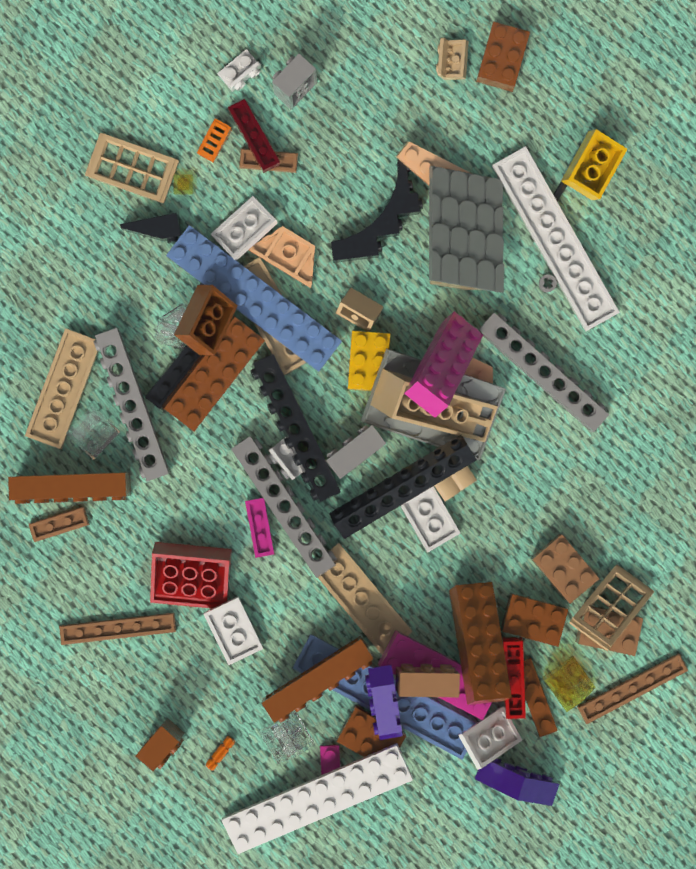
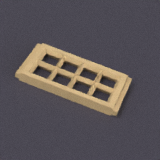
[85,133,179,204]
[569,564,655,651]

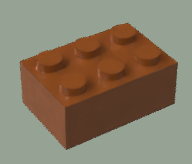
[476,21,530,92]
[174,285,238,355]
[500,593,568,647]
[336,705,406,757]
[136,718,185,771]

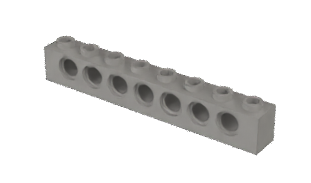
[479,313,609,433]
[94,328,170,481]
[231,436,337,578]

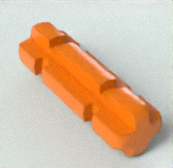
[205,736,235,771]

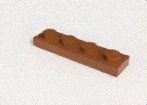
[524,658,558,737]

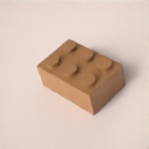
[530,534,599,604]
[575,606,643,656]
[395,663,460,698]

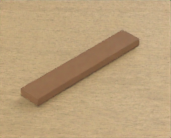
[59,613,176,645]
[577,653,688,724]

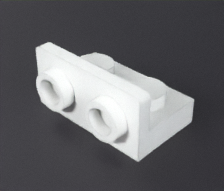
[217,49,261,92]
[268,437,310,480]

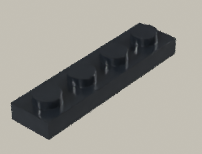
[145,345,201,409]

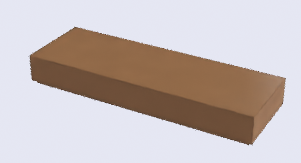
[239,149,298,173]
[28,507,90,542]

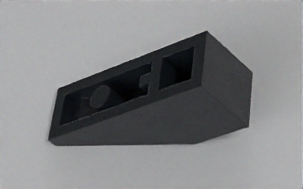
[120,213,182,244]

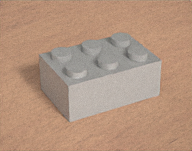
[272,54,317,110]
[326,425,386,479]

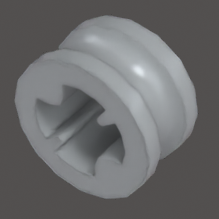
[539,274,557,293]

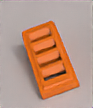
[197,118,232,163]

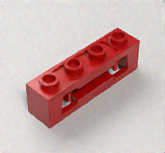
[503,637,526,719]

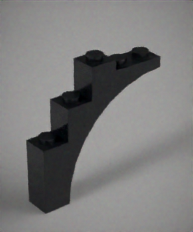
[331,158,423,263]

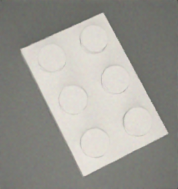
[211,196,278,261]
[401,486,461,553]
[203,596,263,665]
[458,706,522,770]

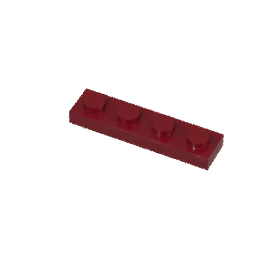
[228,99,280,173]

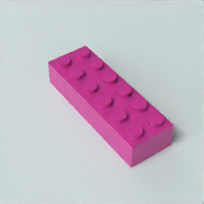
[404,311,483,418]
[378,630,492,720]

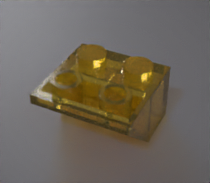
[542,656,596,712]

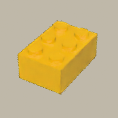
[561,129,627,200]
[348,331,390,391]

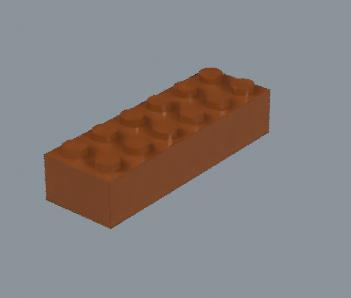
[162,316,265,432]
[8,473,131,504]
[449,582,512,705]
[261,635,374,723]

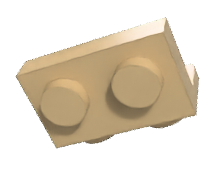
[436,38,469,80]

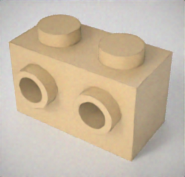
[336,288,384,332]

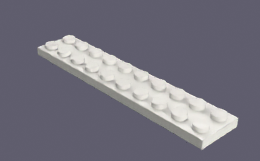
[492,146,620,332]
[222,743,413,854]

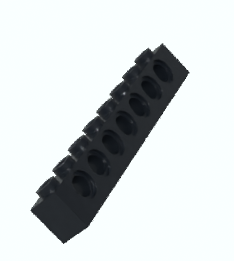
[250,354,341,504]
[329,434,477,539]

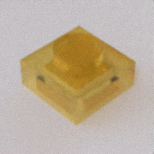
[174,175,193,195]

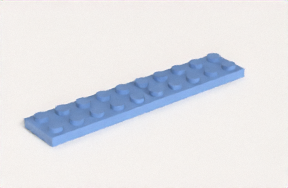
[166,225,342,372]
[293,634,476,760]

